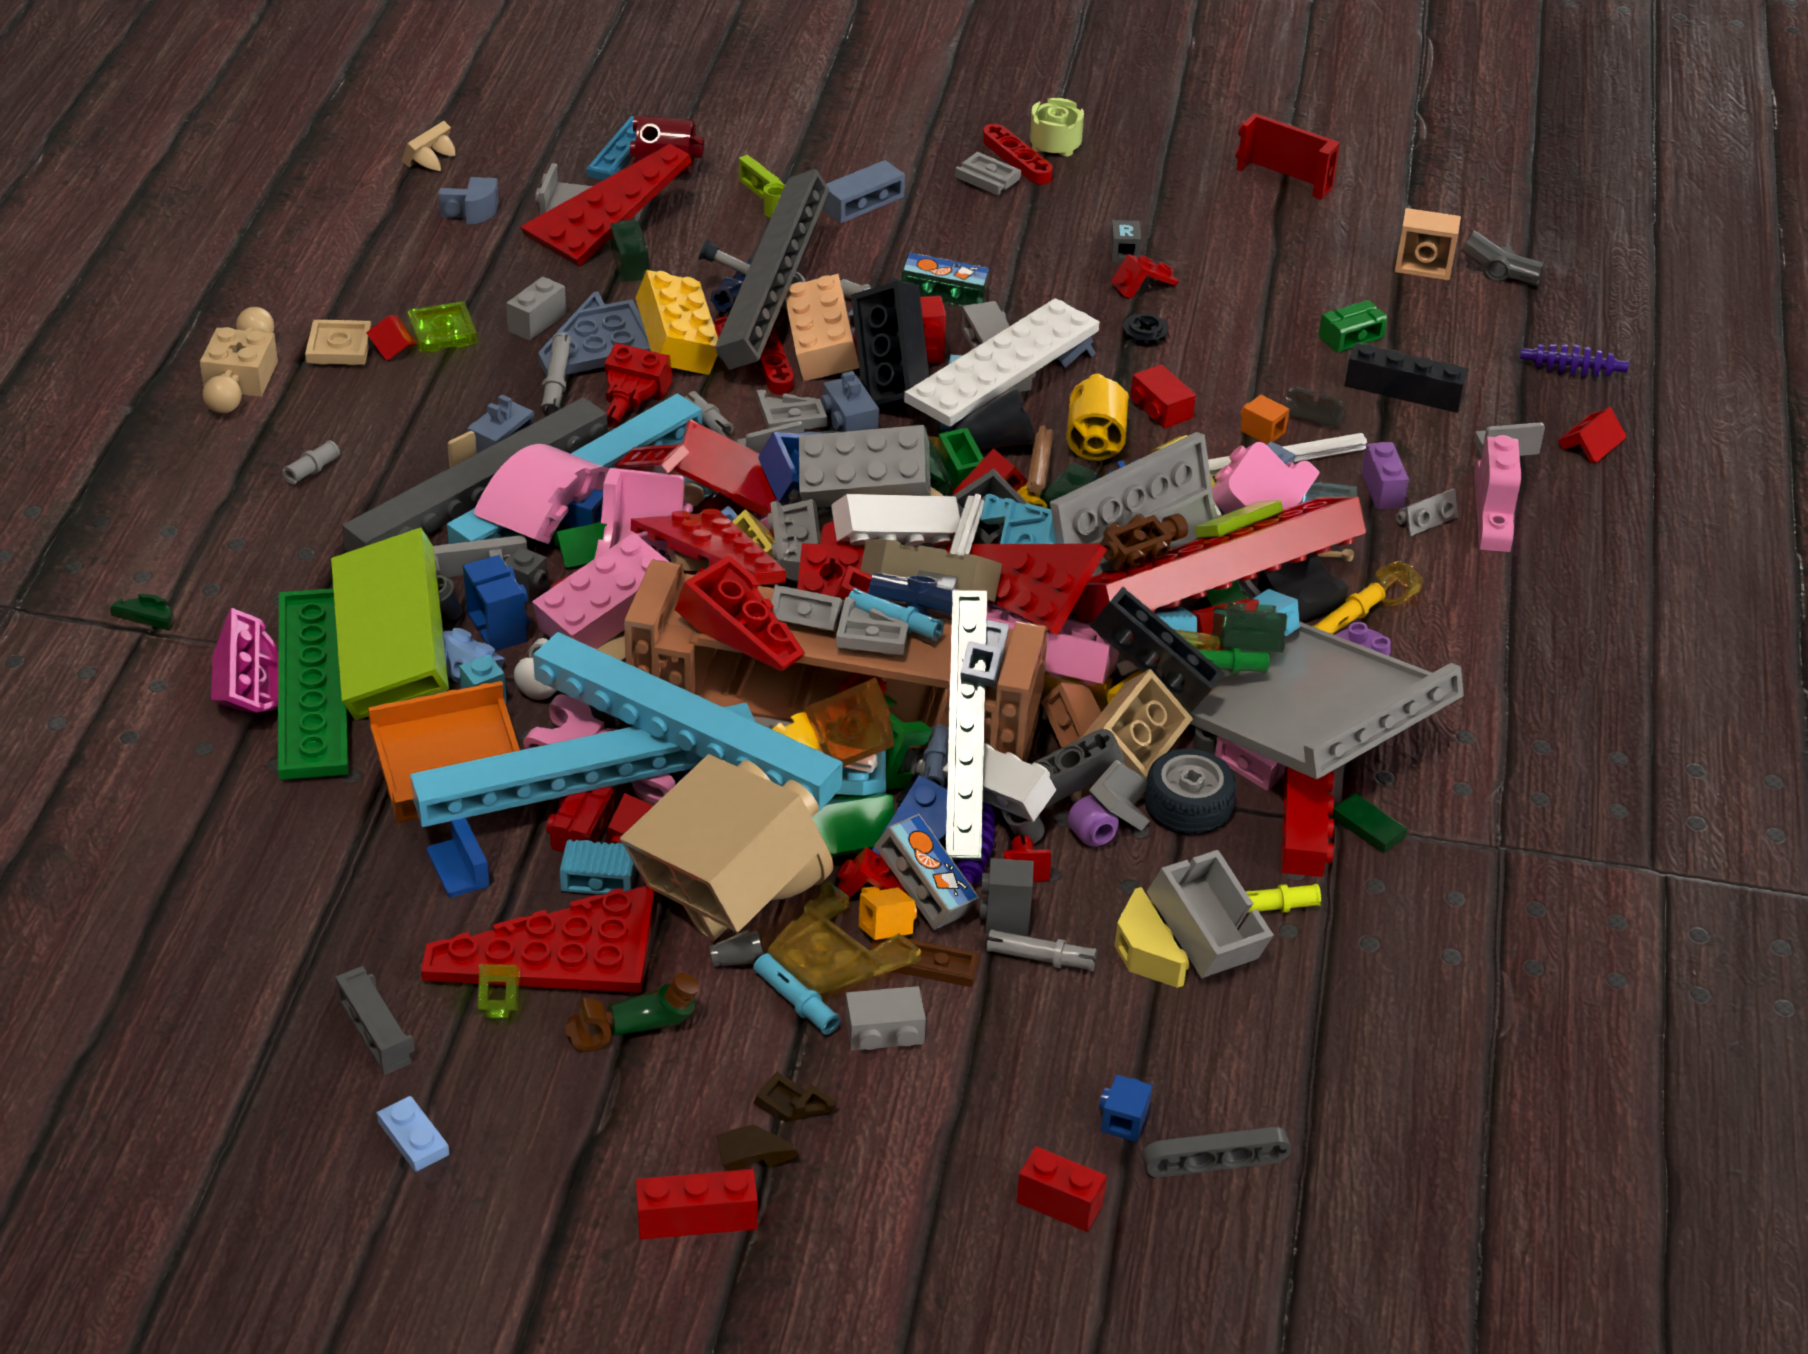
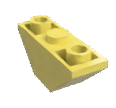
[1115,887,1189,988]

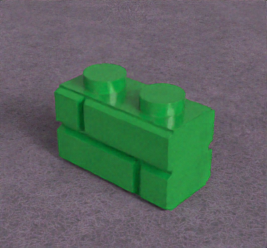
[1318,300,1387,353]

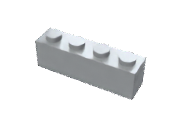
[961,301,1036,395]

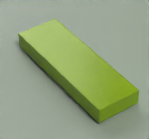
[1194,500,1283,538]

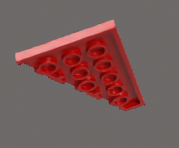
[421,885,656,993]

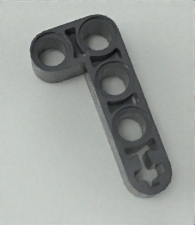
[1000,729,1125,844]

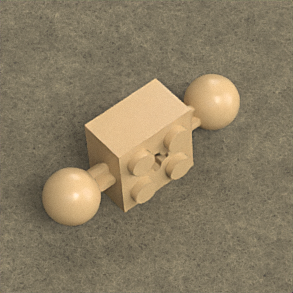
[200,307,278,413]

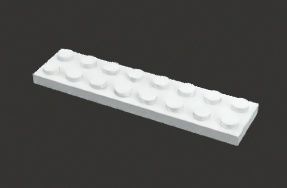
[904,298,1100,427]

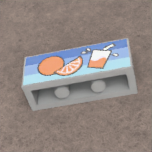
[874,814,979,930]

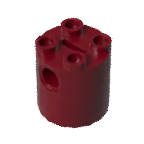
[630,115,704,174]

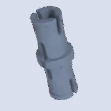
[923,725,949,787]

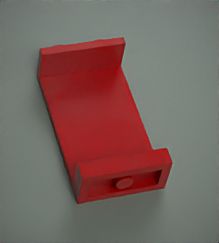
[1235,113,1340,200]

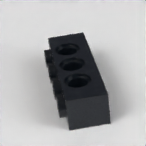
[1089,587,1225,713]

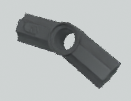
[1460,230,1545,287]

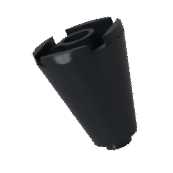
[952,388,1035,451]

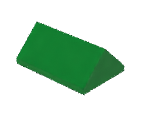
[812,793,895,858]

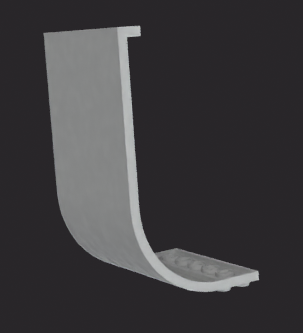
[1050,432,1464,779]

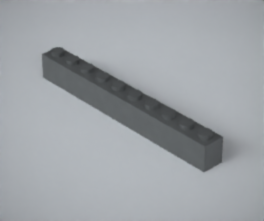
[715,169,829,370]
[342,397,608,552]

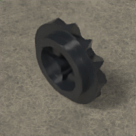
[1123,313,1169,345]

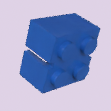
[463,555,530,652]

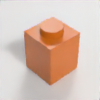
[1240,394,1290,444]

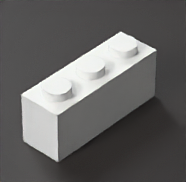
[943,742,1056,822]

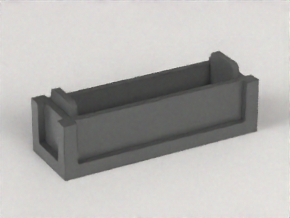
[335,966,415,1075]

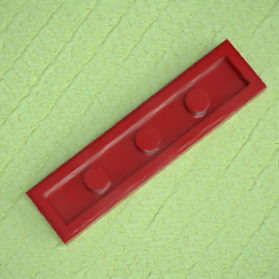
[615,444,690,474]

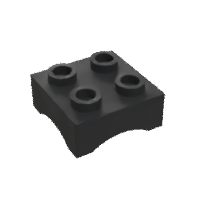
[1258,553,1349,622]

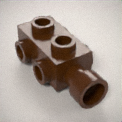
[1100,513,1188,572]

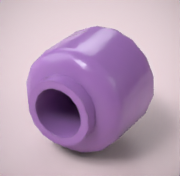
[1068,795,1119,847]

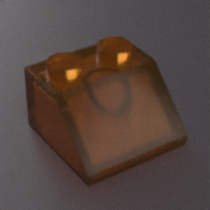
[804,677,894,767]

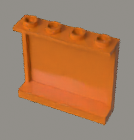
[368,681,520,823]

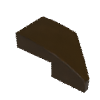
[753,1071,838,1122]
[716,1124,799,1171]

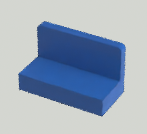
[427,818,489,898]

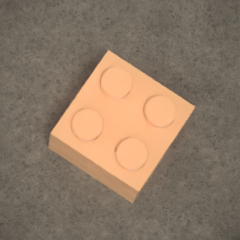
[1395,208,1461,280]

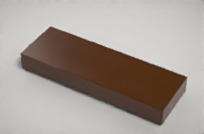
[867,937,981,987]

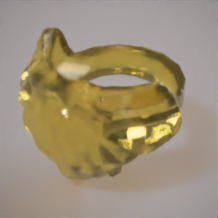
[1376,561,1423,606]

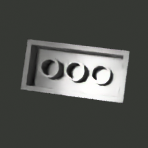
[799,425,931,508]

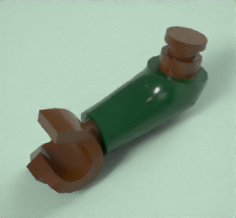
[564,973,699,1052]

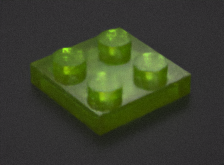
[408,301,478,352]

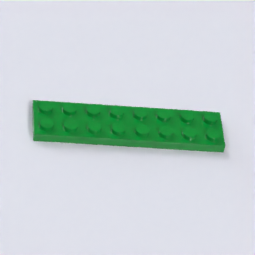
[278,588,349,780]

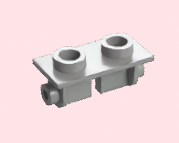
[1396,488,1458,536]

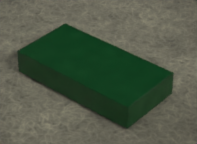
[1331,793,1407,853]

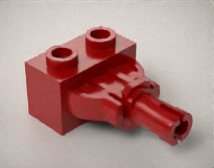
[604,343,673,428]

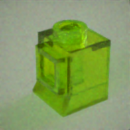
[478,964,520,1018]

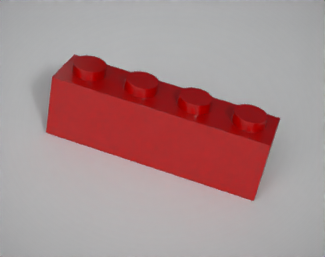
[1281,766,1335,877]

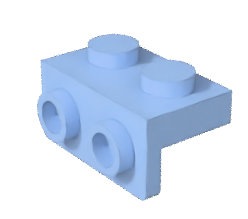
[443,628,505,685]

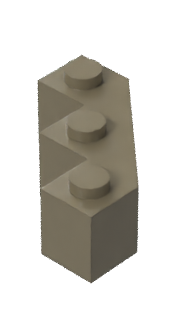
[861,539,1002,602]

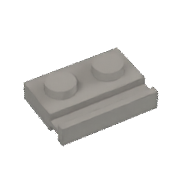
[955,152,1021,195]

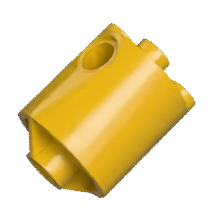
[1066,374,1129,461]

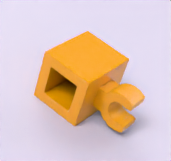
[858,886,917,940]

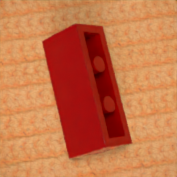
[635,1169,758,1240]

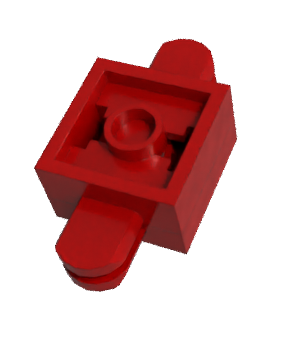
[797,521,865,596]

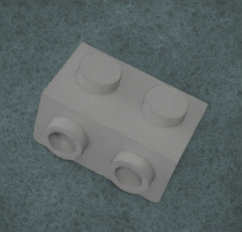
[768,499,821,562]

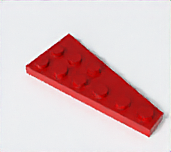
[520,144,692,267]

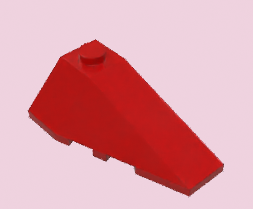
[674,555,805,671]

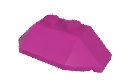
[211,608,279,712]

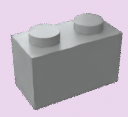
[506,276,566,341]
[845,986,926,1051]

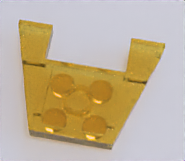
[768,881,921,994]

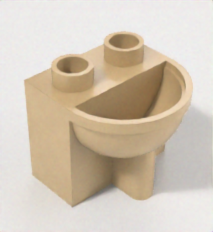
[619,754,833,942]

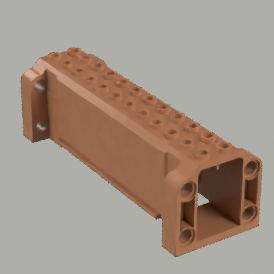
[624,559,1048,763]

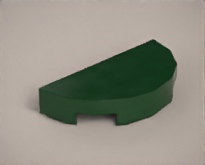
[110,594,173,631]

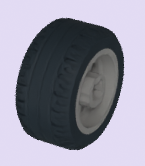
[1145,749,1237,835]

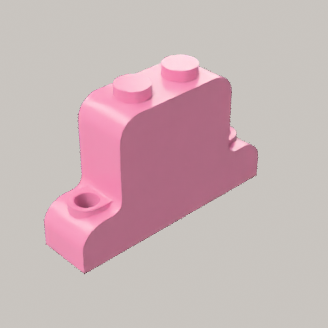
[1474,435,1521,552]
[1212,442,1320,514]

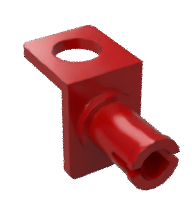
[1003,835,1051,882]

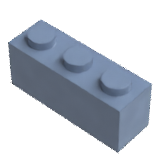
[822,160,905,223]

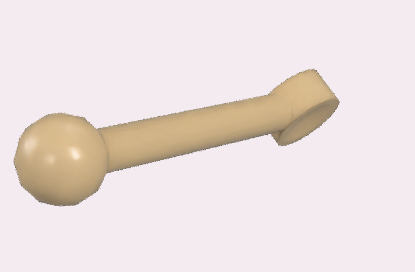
[1317,549,1354,561]

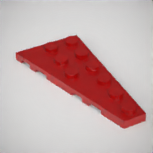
[631,509,786,585]
[944,543,1107,635]

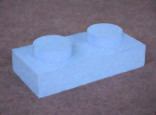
[377,1096,449,1172]

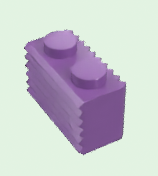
[1361,442,1410,509]

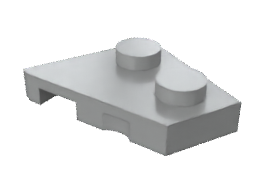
[757,390,827,429]
[836,597,908,655]

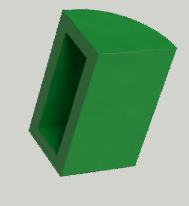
[939,428,983,490]

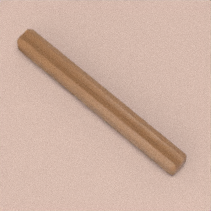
[1027,425,1054,496]

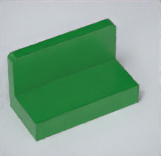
[552,522,607,568]

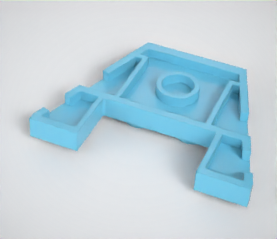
[980,494,1056,544]

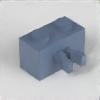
[820,371,879,432]
[467,395,534,453]

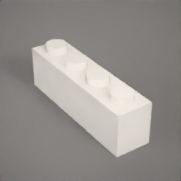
[831,494,960,547]

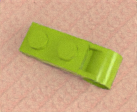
[739,154,785,218]

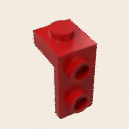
[1110,254,1179,299]
[836,847,917,907]

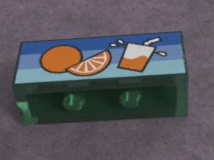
[901,252,990,306]

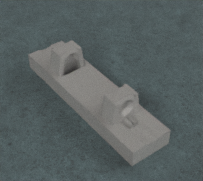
[433,535,527,577]

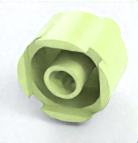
[1030,98,1084,157]

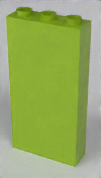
[331,527,449,721]

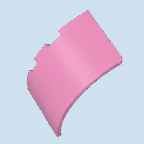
[474,444,609,544]
[594,468,684,562]

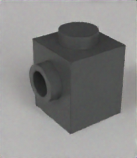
[504,547,549,604]

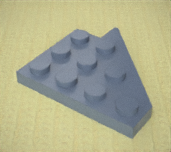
[538,291,651,377]

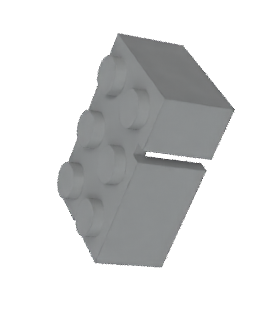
[1147,850,1274,978]

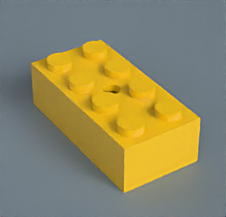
[635,270,718,375]

